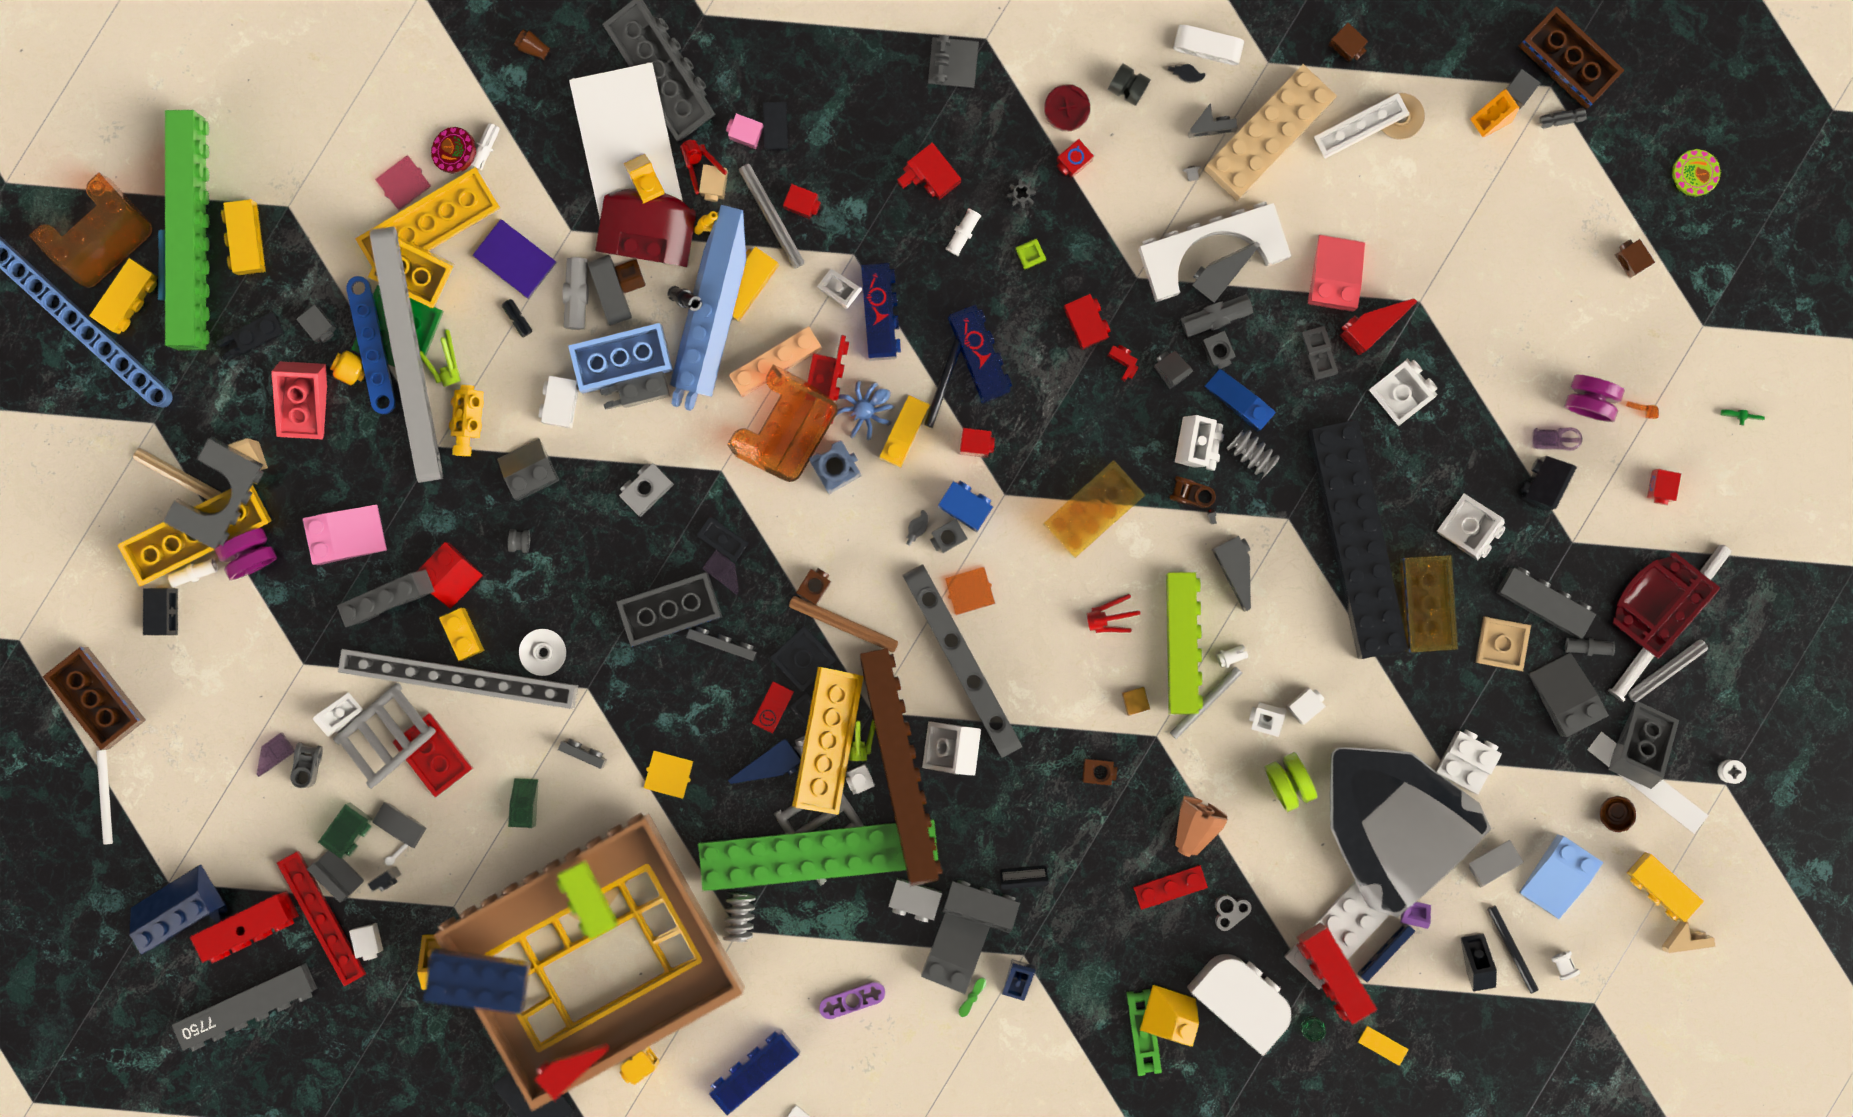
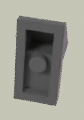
[1188,103,1238,138]

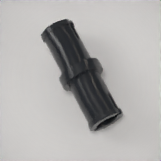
[667,286,702,311]

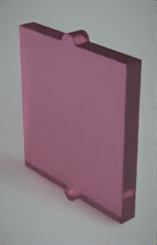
[375,155,431,210]

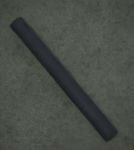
[924,337,964,428]
[1487,905,1539,993]

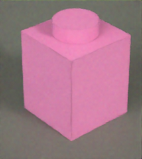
[726,114,764,149]

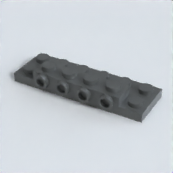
[603,0,716,141]

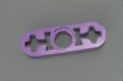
[819,981,885,1019]

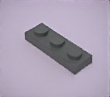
[686,626,757,661]

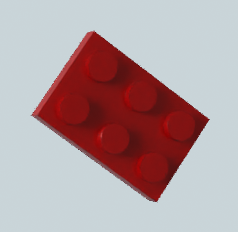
[392,713,473,797]

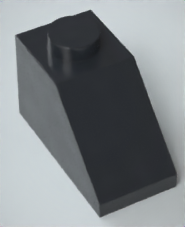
[1461,934,1497,992]

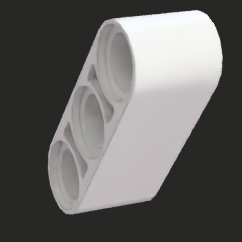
[1173,25,1244,65]

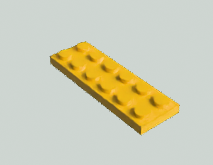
[355,167,500,267]
[792,667,864,815]

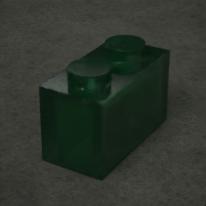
[318,803,373,859]

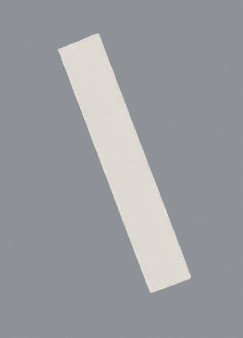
[1587,732,1709,834]

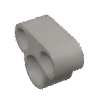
[1215,894,1251,931]

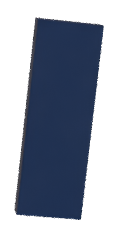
[1358,924,1415,982]

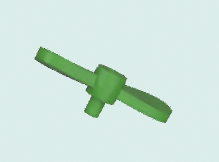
[959,978,986,1017]

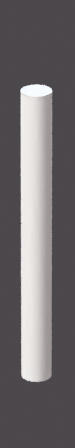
[96,750,113,844]

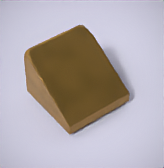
[1122,687,1150,716]

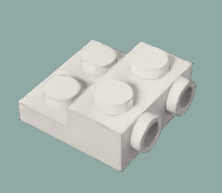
[1369,358,1437,426]
[1437,494,1505,561]
[1436,729,1502,795]

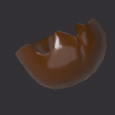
[1600,796,1636,833]

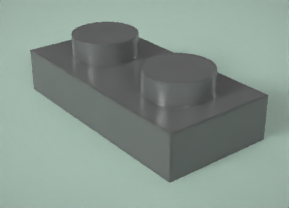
[558,738,607,769]

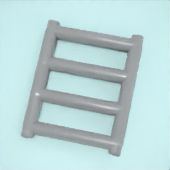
[333,683,436,789]
[774,793,864,886]

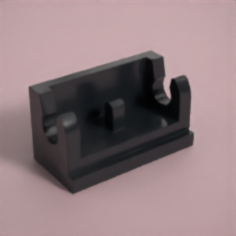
[143,588,178,635]

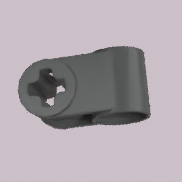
[291,742,323,788]

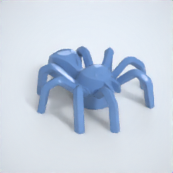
[835,381,894,440]

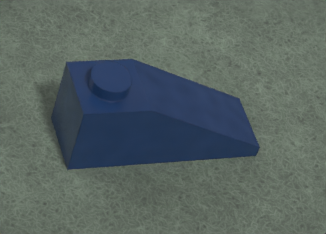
[728,738,801,784]

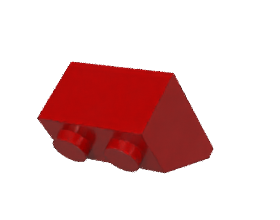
[416,542,483,609]

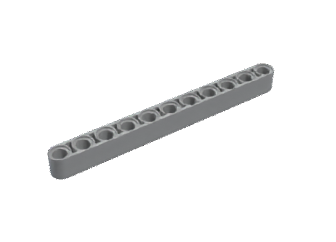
[370,226,443,483]

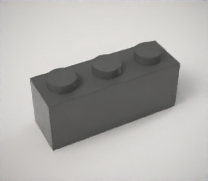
[943,880,1020,933]

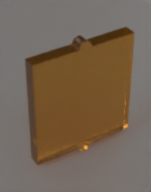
[945,567,995,615]

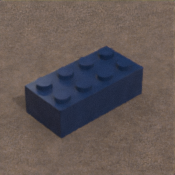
[424,948,531,1014]

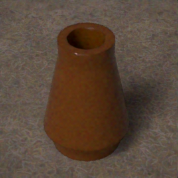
[514,29,550,60]

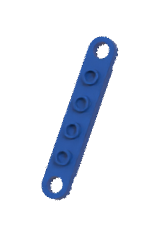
[346,276,396,414]

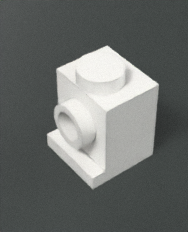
[1249,702,1287,737]
[845,764,875,794]

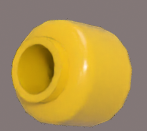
[330,351,365,385]

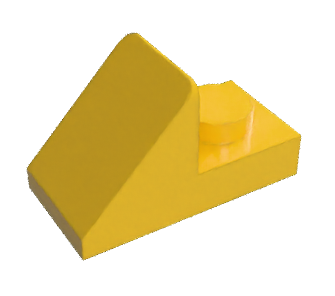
[624,154,665,203]

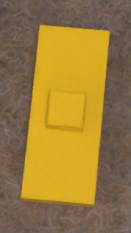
[1358,1026,1409,1066]

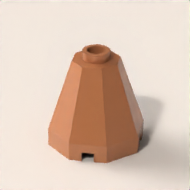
[1175,796,1228,857]

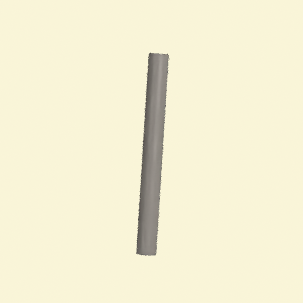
[1170,667,1242,739]

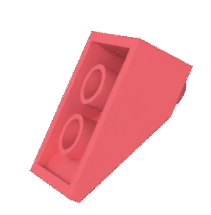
[1308,235,1365,311]
[272,361,327,439]

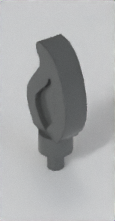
[906,510,928,546]

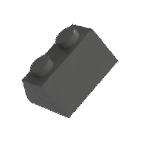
[497,438,560,501]

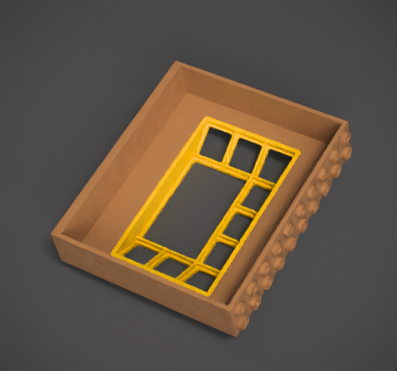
[434,813,745,1111]

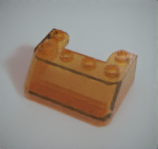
[29,172,152,287]
[727,364,838,482]

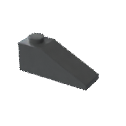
[1192,242,1260,303]
[1212,536,1251,611]

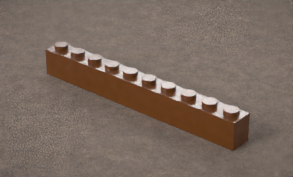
[860,648,942,887]

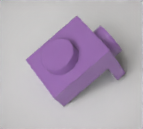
[1400,902,1431,929]

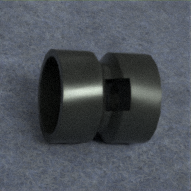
[1108,63,1151,106]

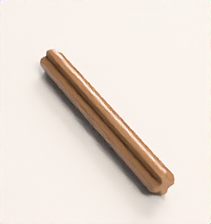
[789,596,898,652]

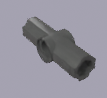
[1180,294,1254,338]

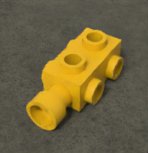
[449,385,484,457]

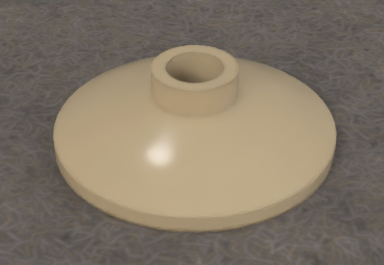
[1382,93,1425,140]

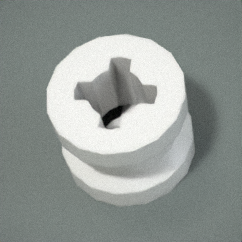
[1717,759,1746,784]

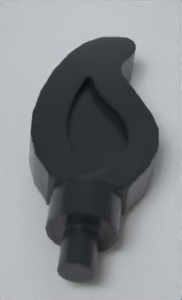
[1168,64,1206,83]

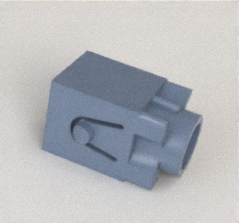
[809,441,861,495]

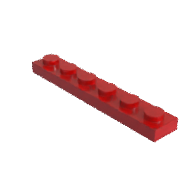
[277,851,366,986]

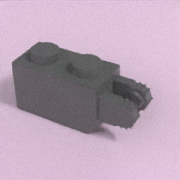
[600,372,670,409]

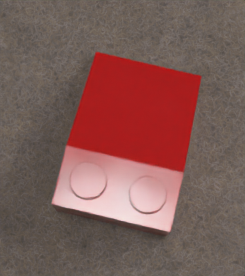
[1340,298,1417,355]

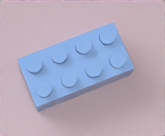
[568,323,673,394]

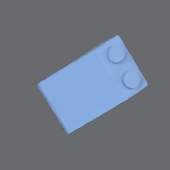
[1519,834,1603,919]

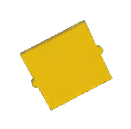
[644,751,693,799]

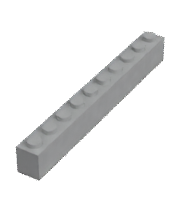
[338,649,579,709]

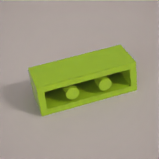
[556,859,619,940]

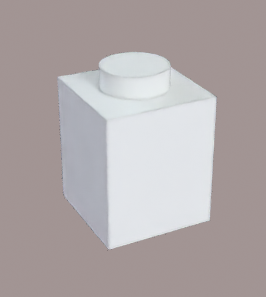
[1286,688,1326,725]
[349,923,383,961]

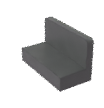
[307,848,364,903]

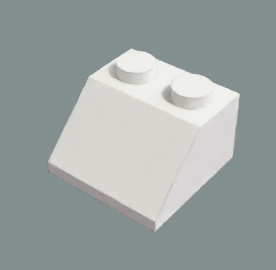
[922,721,981,775]

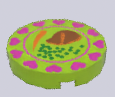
[1672,149,1721,197]

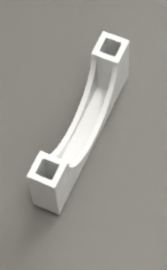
[1138,202,1291,302]

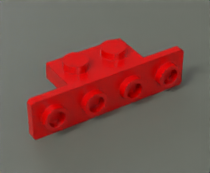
[804,335,849,428]

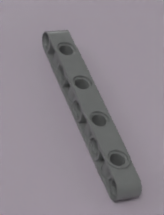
[903,564,1022,758]

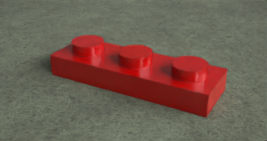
[1133,865,1208,910]

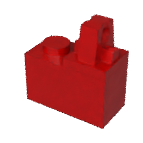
[897,142,961,200]

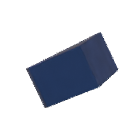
[1002,959,1036,1001]

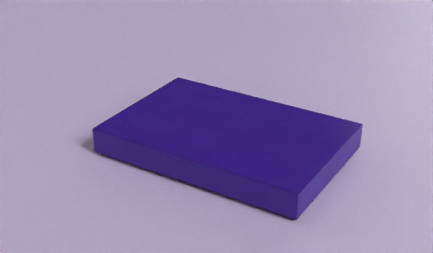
[472,219,557,299]

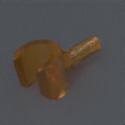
[1626,401,1659,419]

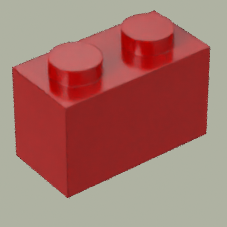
[1063,294,1111,350]
[960,428,995,458]

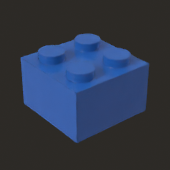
[938,480,993,532]

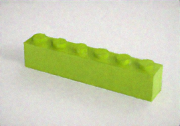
[1166,572,1203,715]

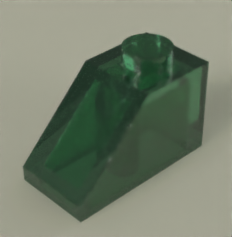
[508,778,539,828]

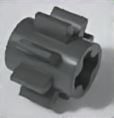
[1007,179,1036,210]

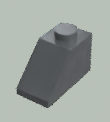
[1154,351,1193,389]

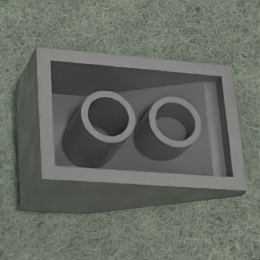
[1529,653,1609,737]
[1608,702,1679,789]
[921,913,990,994]

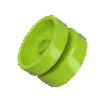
[1264,752,1318,812]

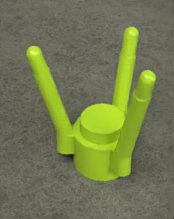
[420,329,461,387]
[849,720,875,761]

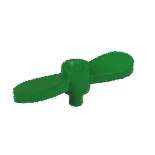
[1720,410,1765,426]

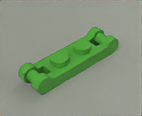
[1126,989,1162,1076]

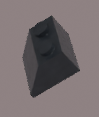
[1520,456,1577,511]

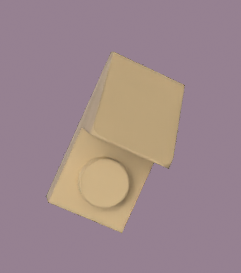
[1662,921,1716,953]

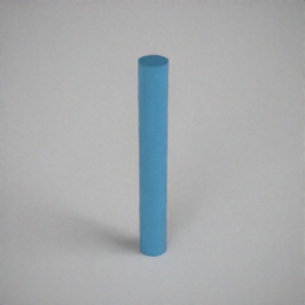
[158,230,165,301]

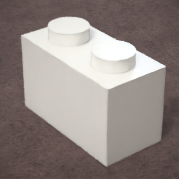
[539,376,579,429]

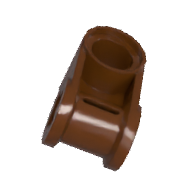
[1169,476,1216,508]

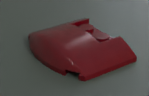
[595,189,697,267]
[1613,552,1720,659]

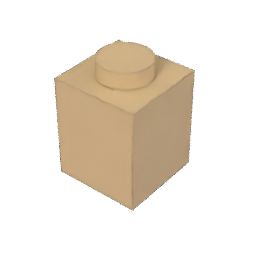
[699,164,728,202]

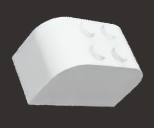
[1187,954,1291,1056]

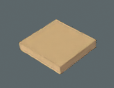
[1475,617,1531,671]

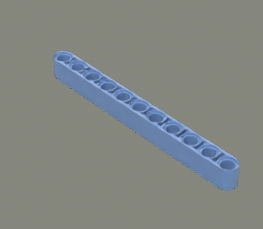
[0,237,173,408]

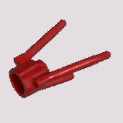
[680,140,727,194]
[1086,594,1141,633]

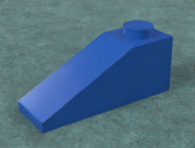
[1204,369,1276,432]

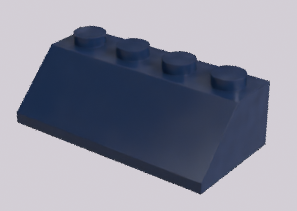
[129,864,225,955]

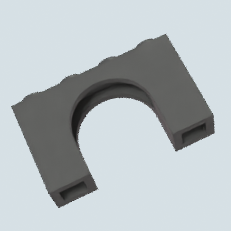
[163,437,264,549]

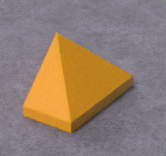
[1470,89,1519,137]

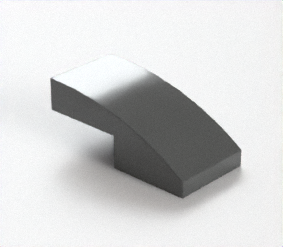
[1302,326,1338,380]
[372,802,427,848]

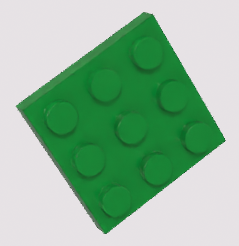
[351,285,444,367]

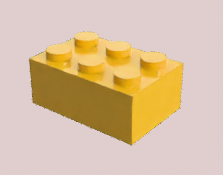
[368,237,455,308]

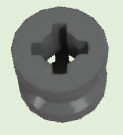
[508,529,530,553]

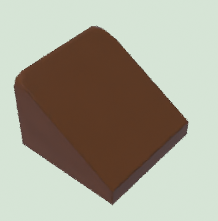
[615,259,646,293]

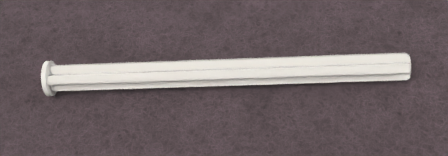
[1608,544,1731,702]

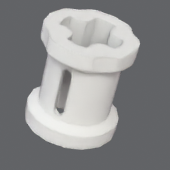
[1551,950,1580,981]

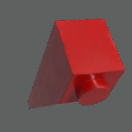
[534,1043,610,1101]

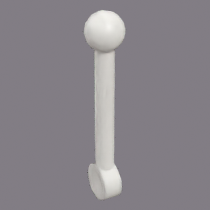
[385,843,408,866]

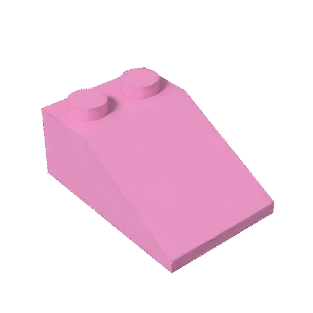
[303,505,387,565]

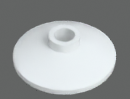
[519,629,566,676]

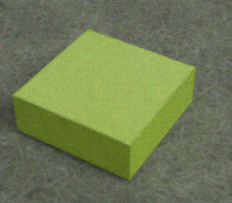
[1015,238,1046,270]

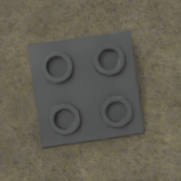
[928,35,979,88]

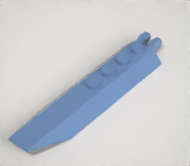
[670,205,746,411]

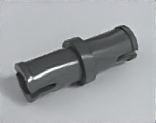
[1565,637,1615,656]

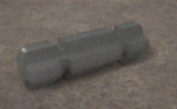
[1540,108,1587,128]

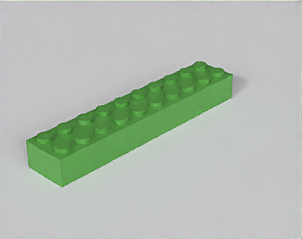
[165,110,210,350]
[698,819,938,891]

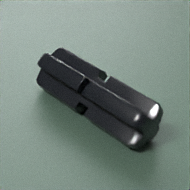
[502,299,532,337]

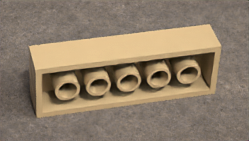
[1204,64,1337,202]

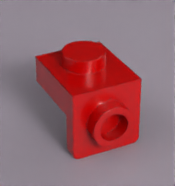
[1108,345,1139,382]

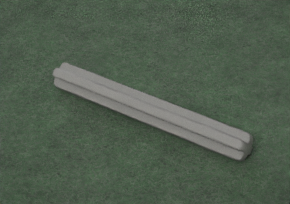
[739,164,804,269]

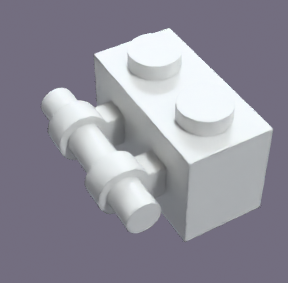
[1175,415,1224,471]

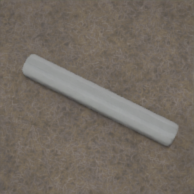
[1627,640,1708,702]

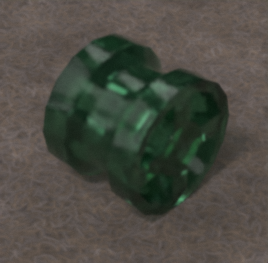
[1300,1016,1326,1042]

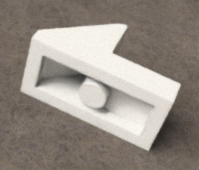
[817,269,862,309]
[313,692,363,736]

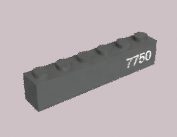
[171,963,318,1052]

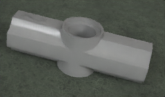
[563,257,589,330]

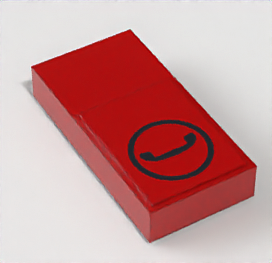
[752,681,794,734]

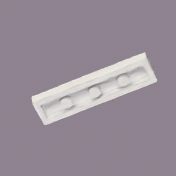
[1314,93,1409,159]

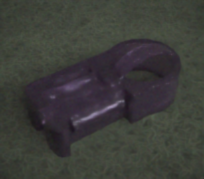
[1532,427,1583,451]

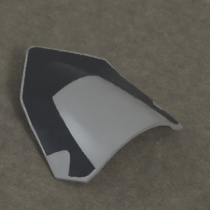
[1330,747,1491,917]

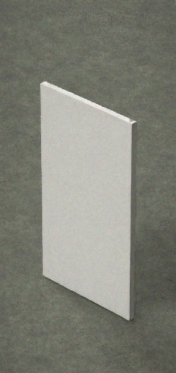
[569,62,683,218]

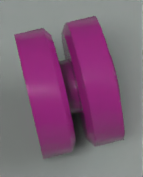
[1564,374,1625,422]
[215,528,277,580]

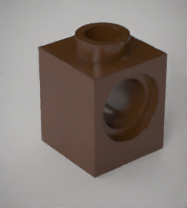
[1329,23,1368,63]
[1615,239,1655,278]
[796,568,831,605]
[1082,758,1117,785]

